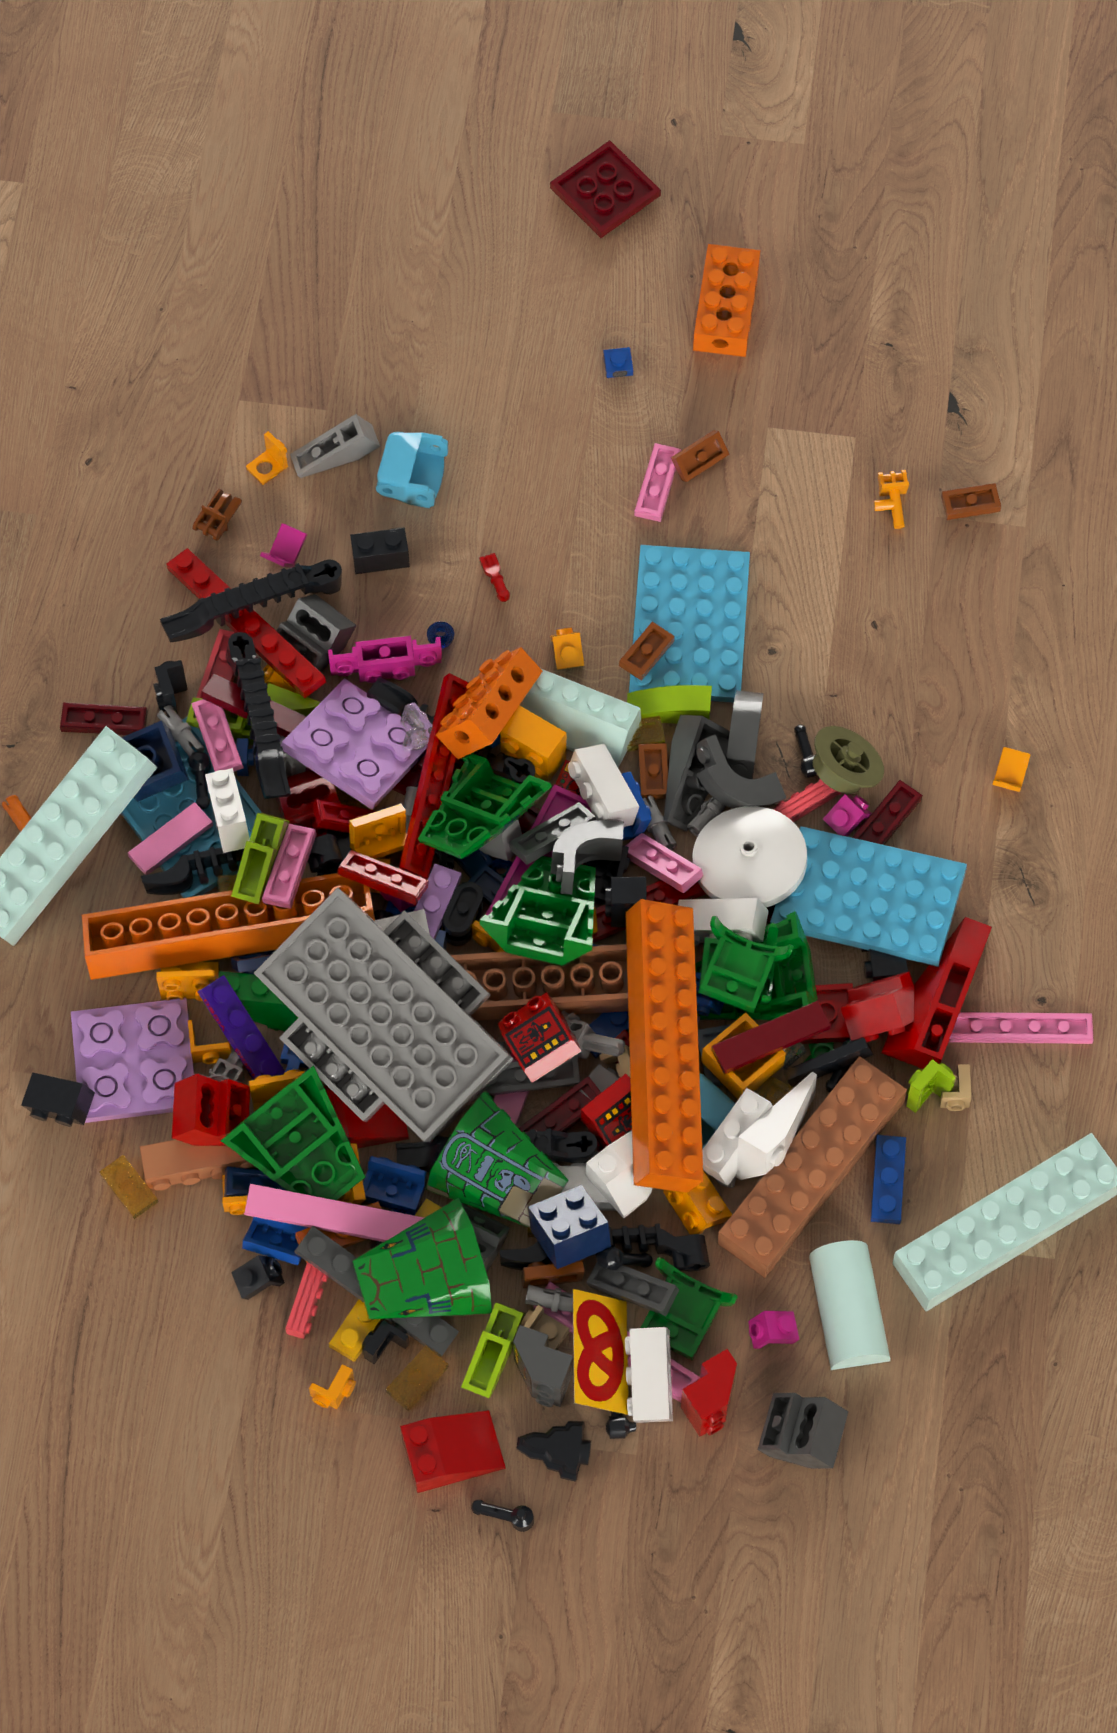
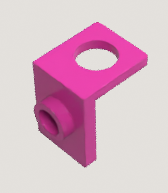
[260,523,307,568]

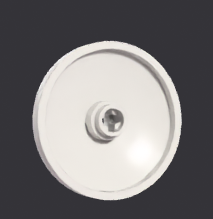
[692,806,808,908]

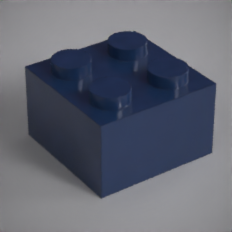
[122,720,189,802]
[528,1185,611,1269]

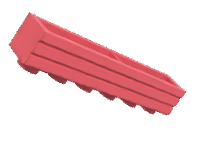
[773,779,841,822]
[285,1262,328,1339]

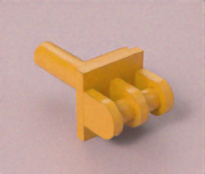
[874,470,909,529]

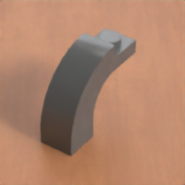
[726,690,764,779]
[695,735,786,809]
[551,820,624,895]

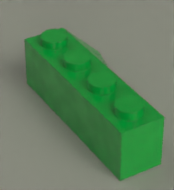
[218,971,298,1032]

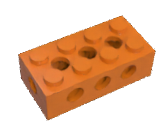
[693,244,761,357]
[436,647,543,759]

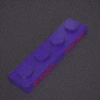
[198,975,285,1080]

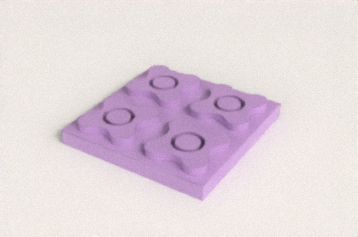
[281,678,430,810]
[71,998,194,1123]

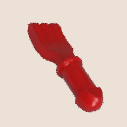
[479,553,510,602]

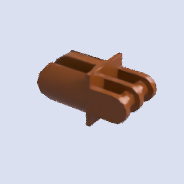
[192,488,242,541]

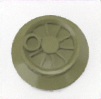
[813,726,884,794]

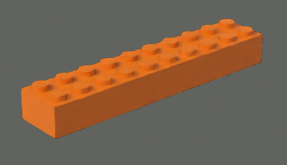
[81,873,375,980]
[626,899,704,1193]

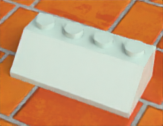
[522,669,641,768]

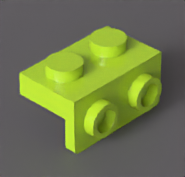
[906,1059,956,1113]

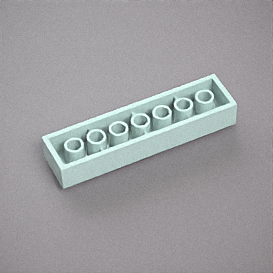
[0,726,158,946]
[892,1133,1117,1312]

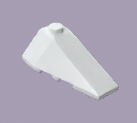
[736,1072,817,1180]
[585,1130,653,1218]

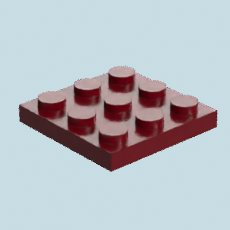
[550,140,661,238]

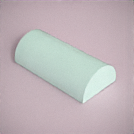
[809,1240,890,1370]

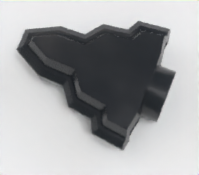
[516,1421,591,1482]

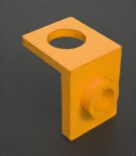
[246,431,288,485]
[992,747,1030,792]
[188,1020,232,1064]

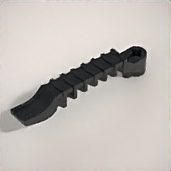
[160,559,342,643]
[226,632,291,799]
[367,677,535,784]
[141,834,343,895]
[396,1128,603,1172]
[499,1223,710,1272]

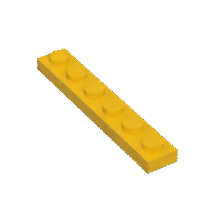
[329,1198,442,1362]

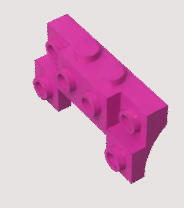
[328,636,442,683]

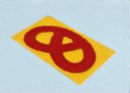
[573,1289,628,1415]

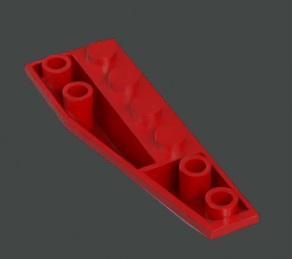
[882,917,992,1069]

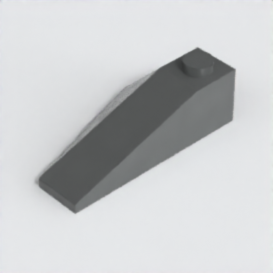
[663,715,730,831]

